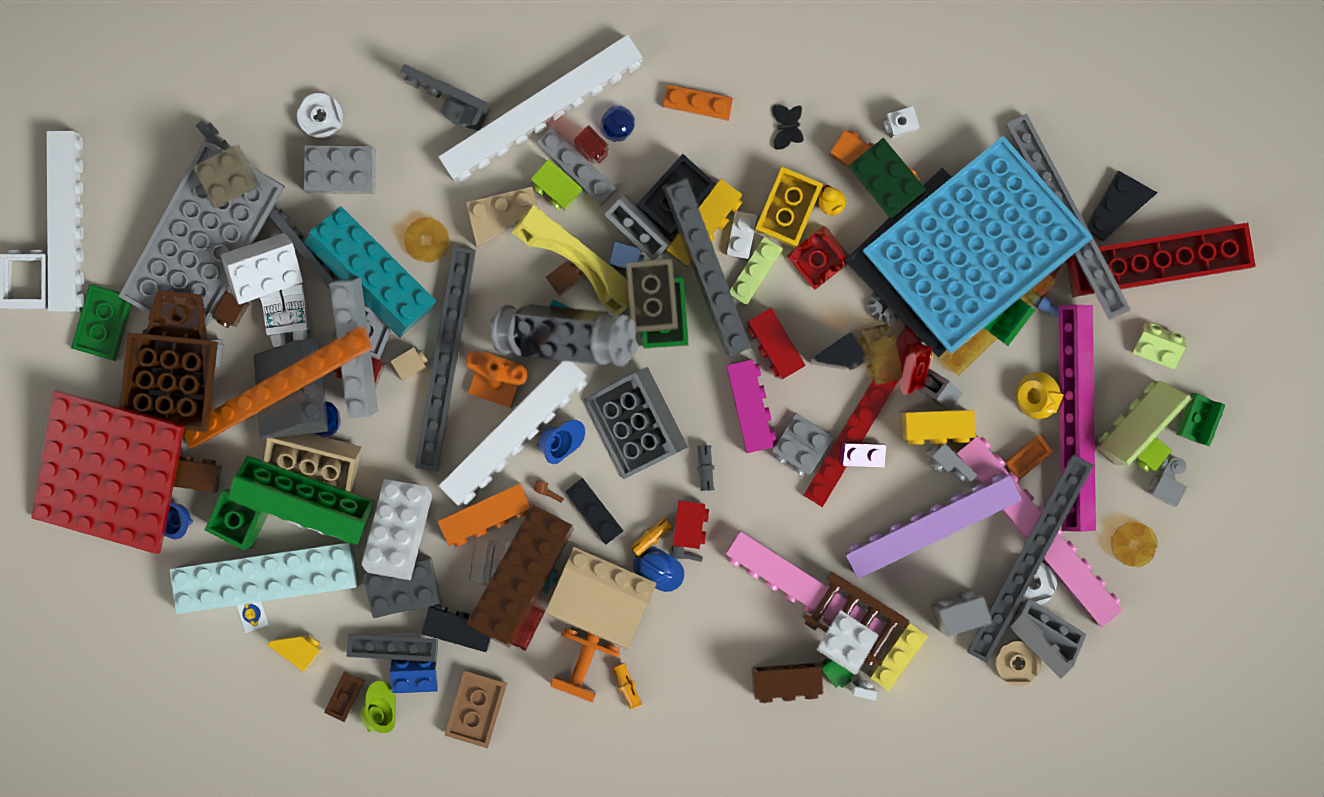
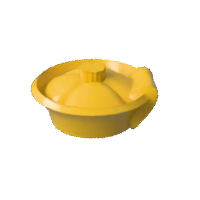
[1016,372,1064,419]

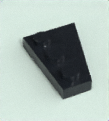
[1086,171,1158,241]

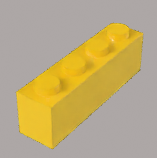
[666,179,743,268]

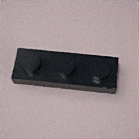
[565,478,624,545]

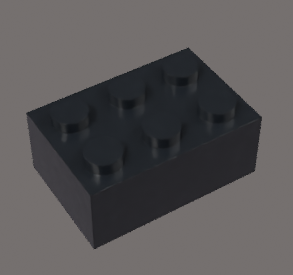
[637,154,716,236]

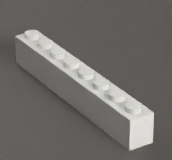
[47,131,84,313]

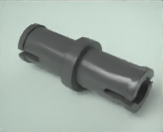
[697,445,715,491]

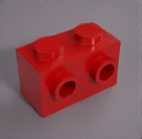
[673,500,709,549]

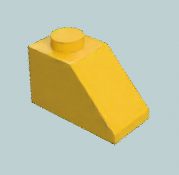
[267,635,322,672]

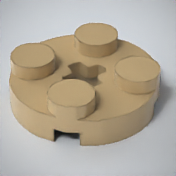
[995,640,1041,686]

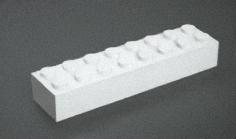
[439,361,588,505]

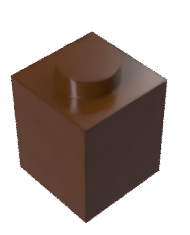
[546,261,581,296]
[213,292,249,328]

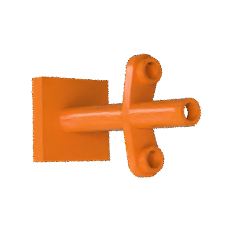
[466,351,527,408]
[550,628,621,703]

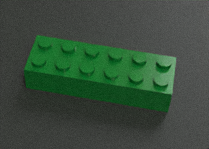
[228,455,375,545]

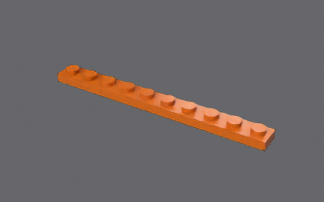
[183,326,373,448]

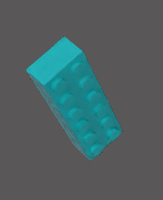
[304,206,436,338]

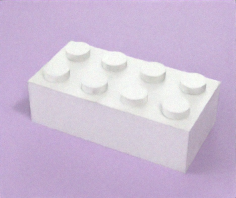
[362,479,432,580]

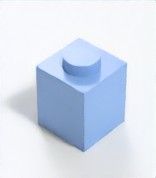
[609,242,645,270]

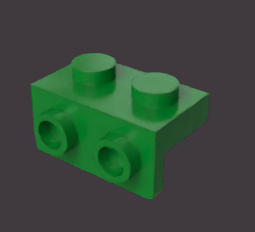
[984,298,1035,346]
[1176,393,1225,446]

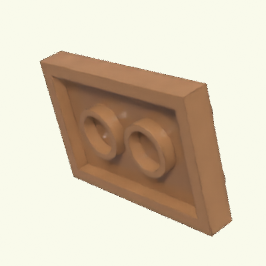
[444,670,508,748]

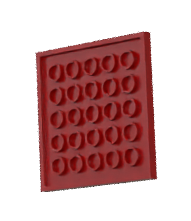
[31,390,185,554]

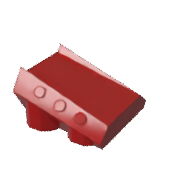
[787,226,850,290]
[900,341,932,395]

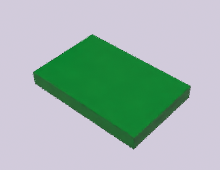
[71,284,132,361]

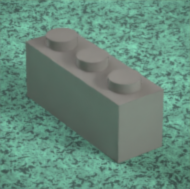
[604,194,673,261]

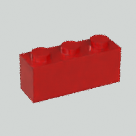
[746,308,806,380]

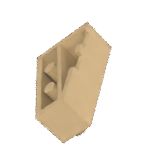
[466,187,538,248]

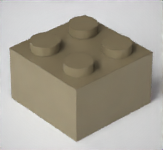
[193,145,260,208]

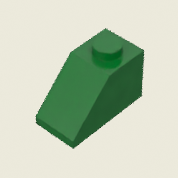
[819,657,854,688]

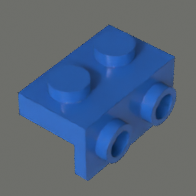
[390,660,438,693]

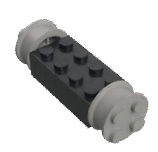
[490,304,637,366]

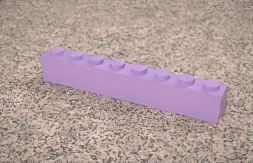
[846,472,1022,579]

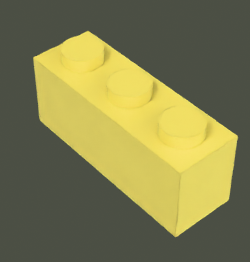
[868,622,929,691]

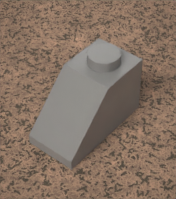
[920,369,963,411]

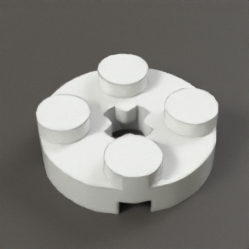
[297,93,343,139]
[1021,562,1057,605]

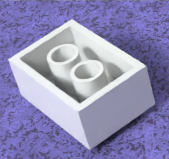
[220,233,303,304]

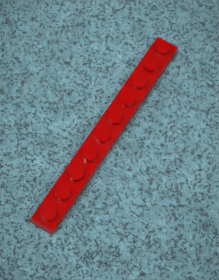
[803,325,922,507]

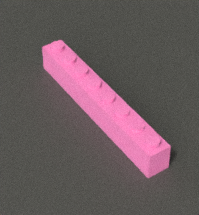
[726,531,886,647]

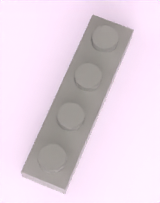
[536,127,616,205]

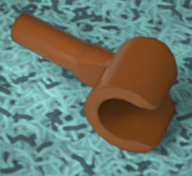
[534,480,564,503]

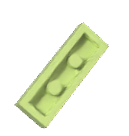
[730,237,783,306]

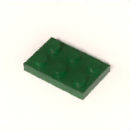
[848,137,926,219]

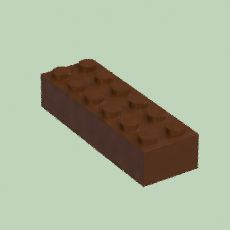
[467,504,574,648]

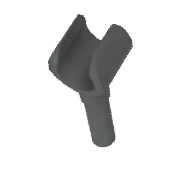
[672,546,703,562]

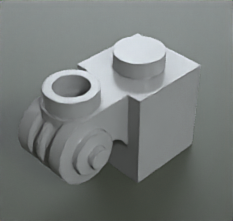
[1148,457,1187,507]

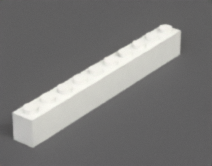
[439,35,643,182]

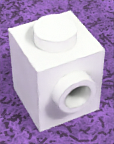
[883,106,920,138]

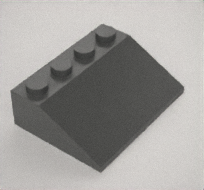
[254,338,328,439]
[584,367,688,479]

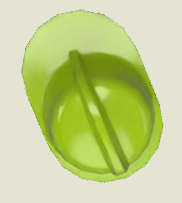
[360,681,396,733]

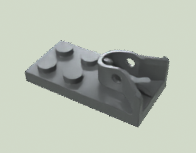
[400,64,490,131]

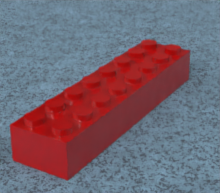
[1066,223,1256,298]

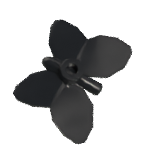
[772,105,804,150]

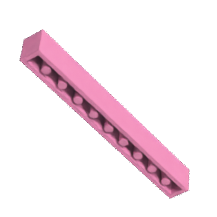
[955,436,1122,627]

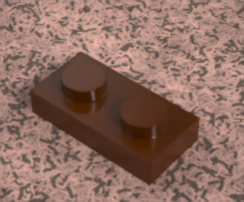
[324,671,365,722]

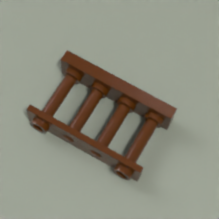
[802,571,909,667]

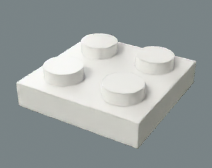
[816,610,879,674]

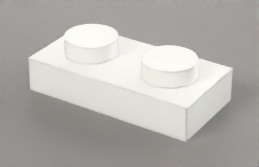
[726,211,757,260]
[850,679,878,701]

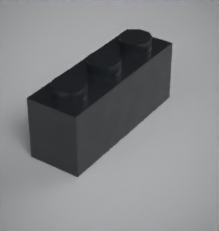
[421,604,491,652]

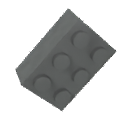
[363,558,442,618]

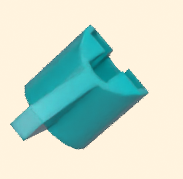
[544,570,558,594]

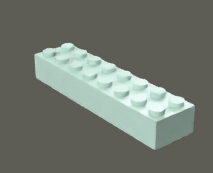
[170,543,359,614]

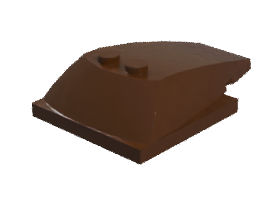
[119,290,218,432]

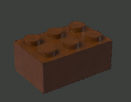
[751,662,823,703]

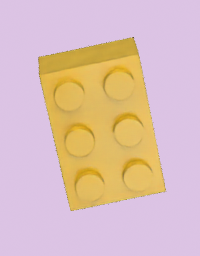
[755,167,823,248]
[901,410,976,444]

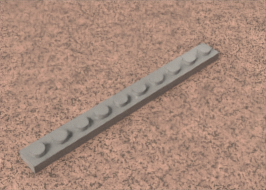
[1006,113,1130,321]

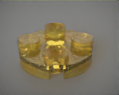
[404,217,449,263]
[1111,522,1158,567]

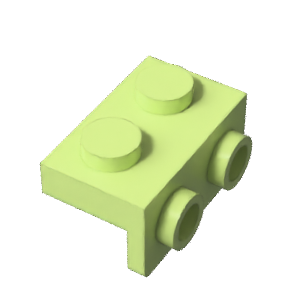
[1133,322,1186,370]

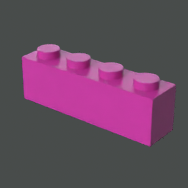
[726,359,777,453]

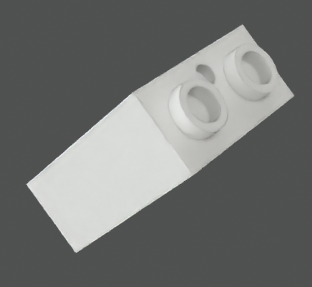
[0,250,48,310]

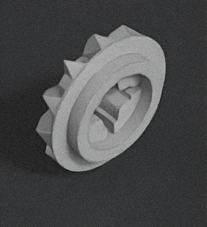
[868,292,899,323]

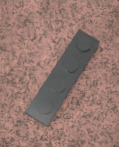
[346,634,438,662]

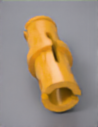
[629,517,673,557]
[612,662,642,710]

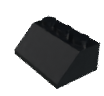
[809,332,867,370]

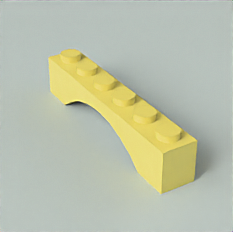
[511,205,630,316]

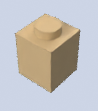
[391,347,428,381]

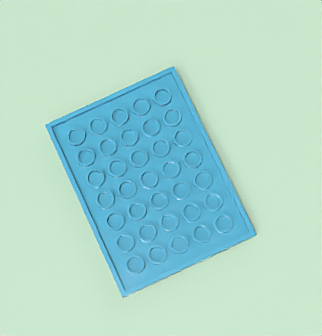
[863,136,1093,354]

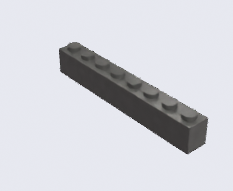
[662,178,751,356]

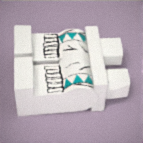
[260,284,310,348]

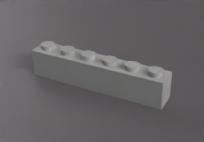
[330,277,378,418]

